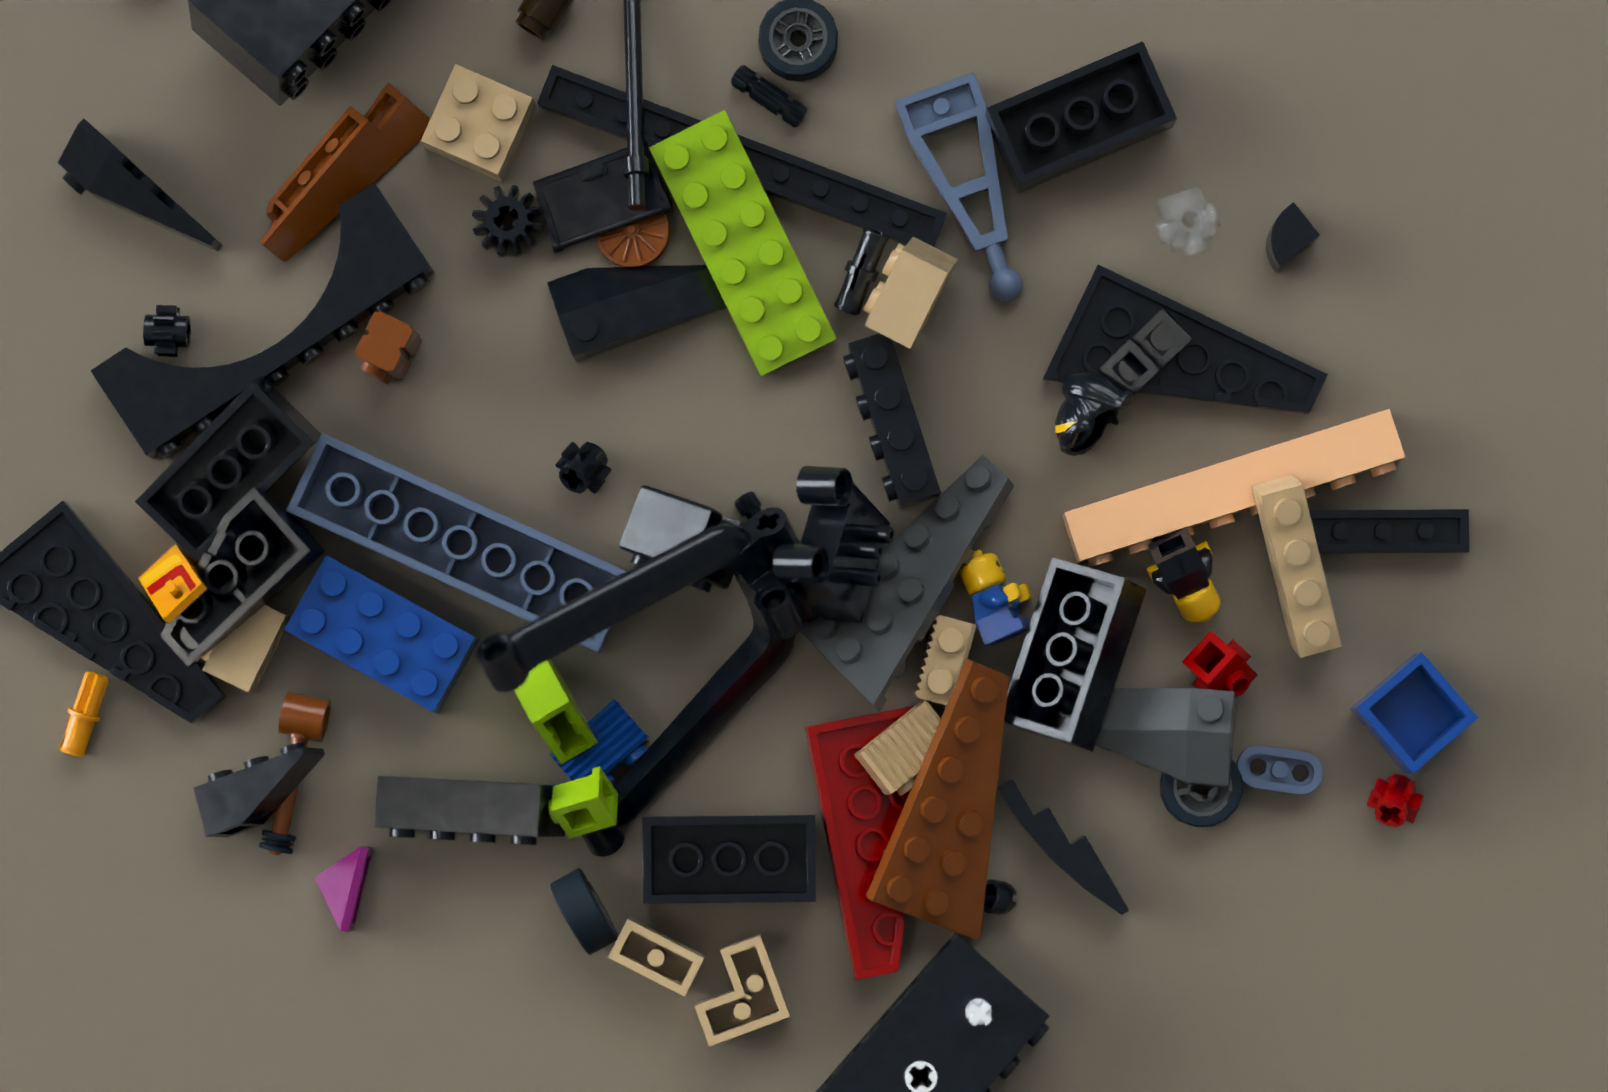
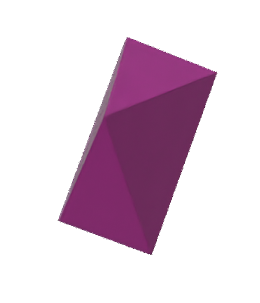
[314,846,374,932]

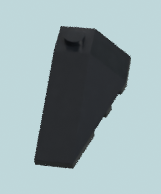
[58,118,222,251]
[547,265,727,362]
[160,487,325,667]

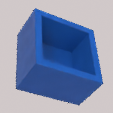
[1350,652,1478,774]

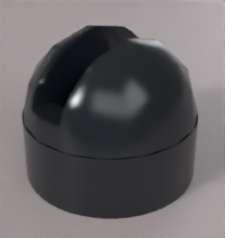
[983,879,1017,915]

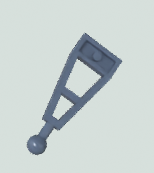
[894,72,1023,302]

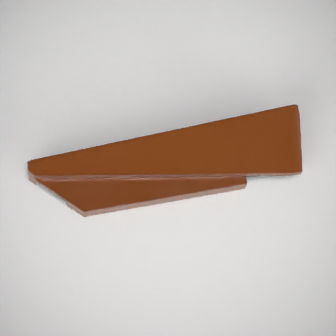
[260,83,430,262]

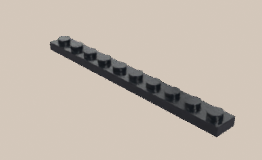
[537,65,947,247]

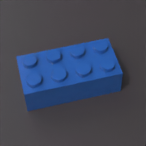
[284,555,480,713]

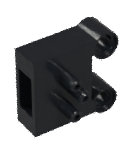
[773,465,894,623]

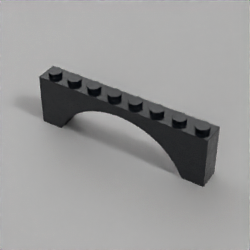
[91,183,435,460]

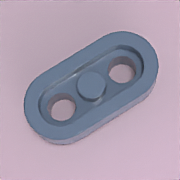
[1236,745,1323,794]

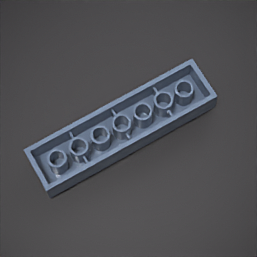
[286,433,626,654]

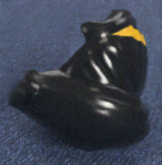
[1055,371,1133,456]

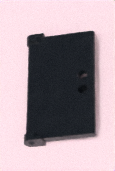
[533,140,673,254]

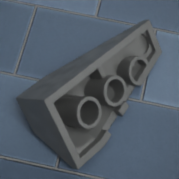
[1095,688,1237,788]

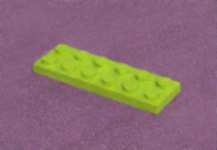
[649,110,837,376]

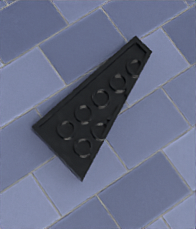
[1042,265,1328,414]
[0,501,226,724]

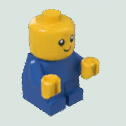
[959,550,1032,645]

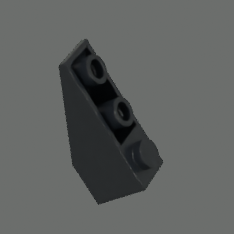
[194,742,325,838]

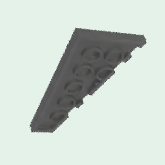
[800,455,1014,712]

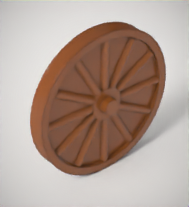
[595,213,671,267]

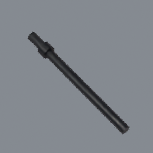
[623,0,649,211]

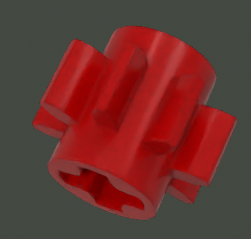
[1367,774,1424,827]

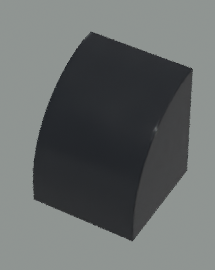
[1266,202,1320,272]

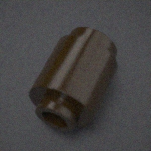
[515,0,574,40]

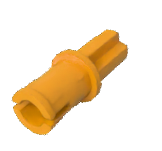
[58,671,109,758]

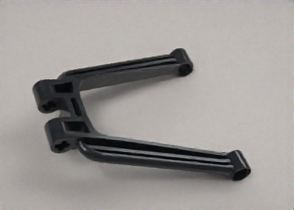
[475,507,820,857]

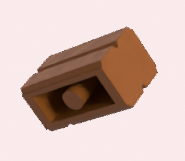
[355,311,422,385]

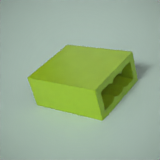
[514,659,598,765]

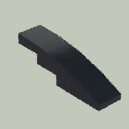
[997,779,1129,915]

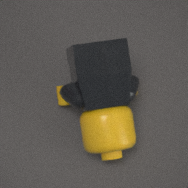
[1147,527,1221,623]

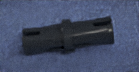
[834,227,890,315]

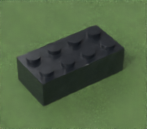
[985,41,1177,193]
[135,376,321,562]
[1004,557,1147,752]
[642,815,816,904]

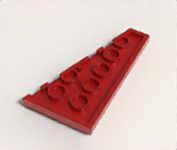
[805,703,931,980]

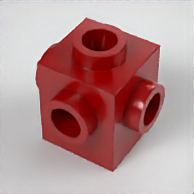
[1182,630,1258,698]

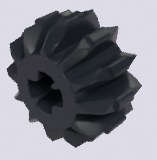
[472,185,544,258]

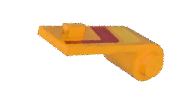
[138,543,207,624]

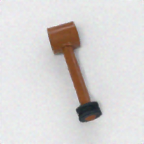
[259,691,331,855]

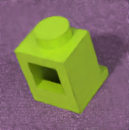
[548,766,618,839]

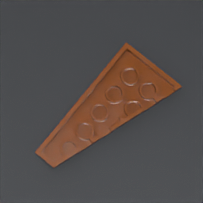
[866,658,1009,941]

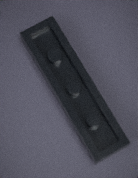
[1309,509,1469,554]

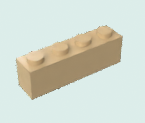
[1252,474,1342,658]

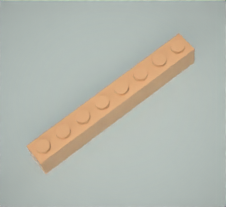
[1062,409,1405,568]

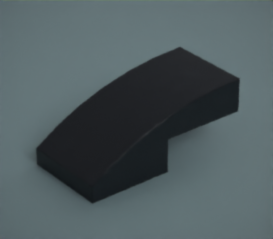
[1100,308,1193,395]

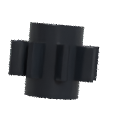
[143,305,191,357]
[555,441,611,494]

